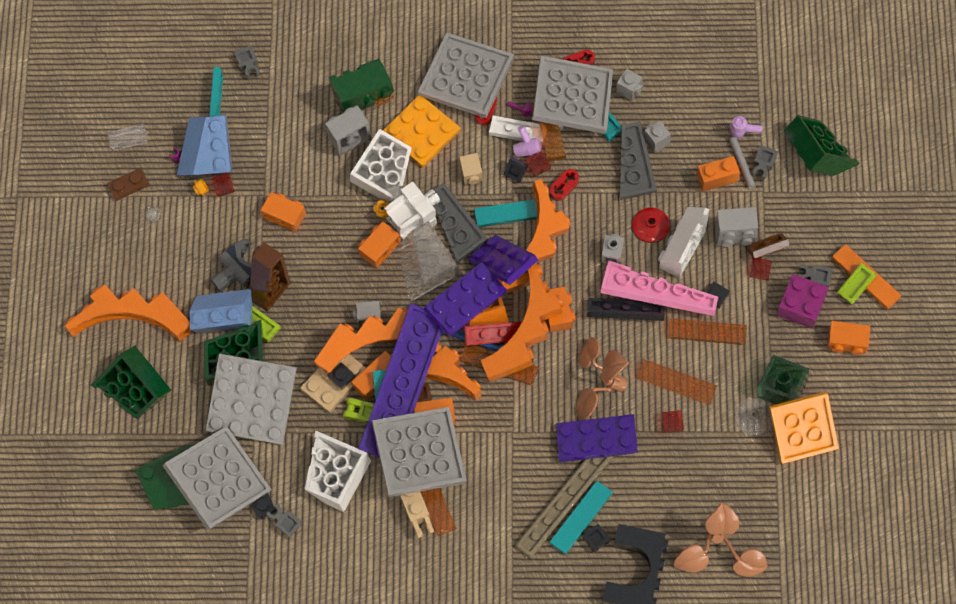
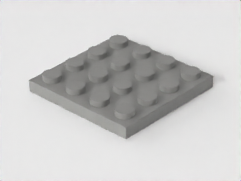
[418,32,514,118]
[532,56,613,134]
[206,353,297,445]
[372,407,467,497]
[163,426,272,531]

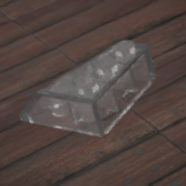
[397,221,459,302]

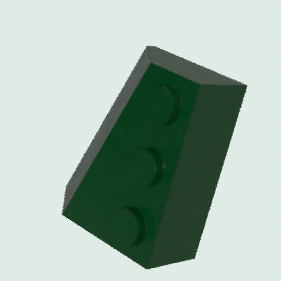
[328,58,394,113]
[784,115,860,176]
[204,320,265,386]
[91,346,171,419]
[135,445,191,510]

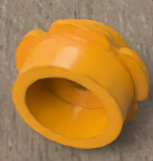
[193,178,209,196]
[373,200,390,218]

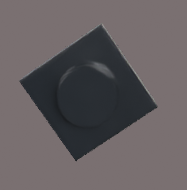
[503,157,528,183]
[706,282,730,309]
[327,362,355,390]
[251,493,276,520]
[582,524,610,553]

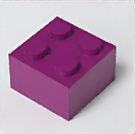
[777,274,829,329]

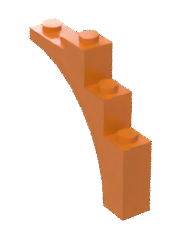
[497,179,570,294]
[481,264,564,382]
[64,284,193,342]
[313,307,442,374]
[352,345,481,401]

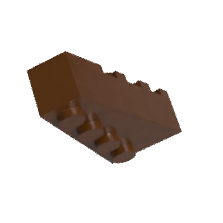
[250,242,291,312]

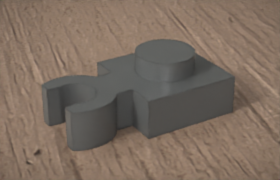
[234,45,260,79]
[752,145,778,180]
[797,265,833,287]
[266,504,303,539]

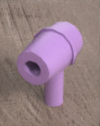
[730,116,763,139]
[513,125,542,157]

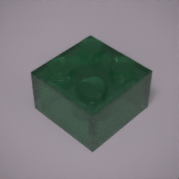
[757,355,810,404]

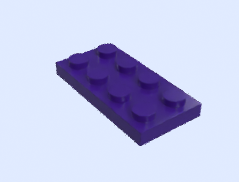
[468,235,538,285]
[424,262,507,337]
[556,414,638,462]

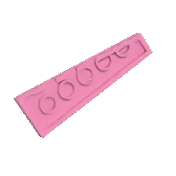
[601,260,718,316]

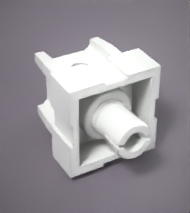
[385,182,440,240]

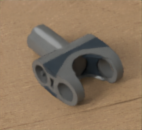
[210,239,252,292]

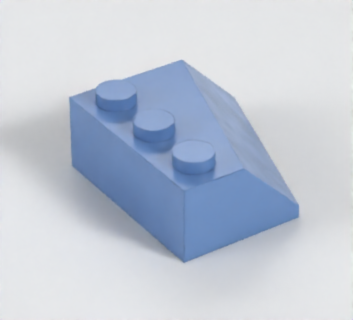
[177,114,233,175]

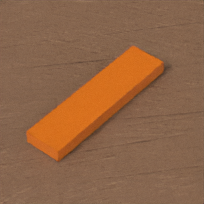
[832,244,902,310]

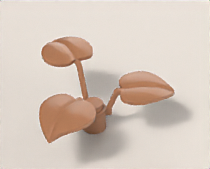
[576,337,629,420]
[673,502,768,577]

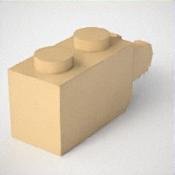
[399,492,434,538]

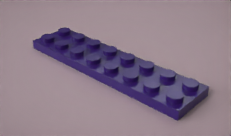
[358,304,442,458]

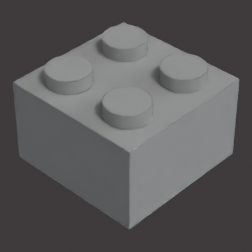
[325,105,372,156]
[715,207,758,247]

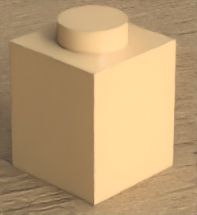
[459,153,483,185]

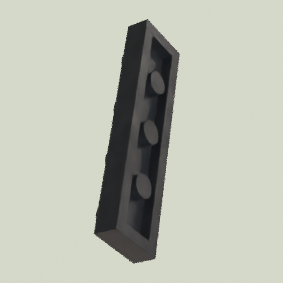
[587,298,665,321]

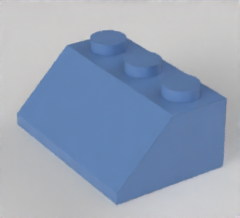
[190,289,253,334]

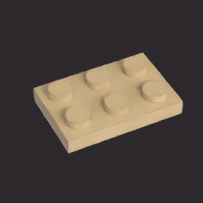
[300,354,366,414]

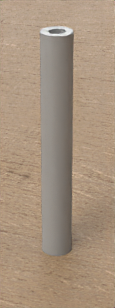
[729,137,756,189]

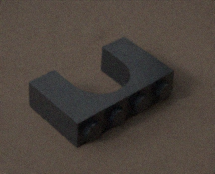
[602,524,668,604]

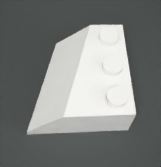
[350,129,412,202]
[658,207,709,278]
[305,431,371,512]

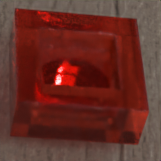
[525,151,551,177]
[211,173,235,197]
[749,258,772,281]
[661,410,684,433]

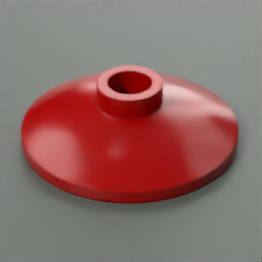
[632,207,670,243]

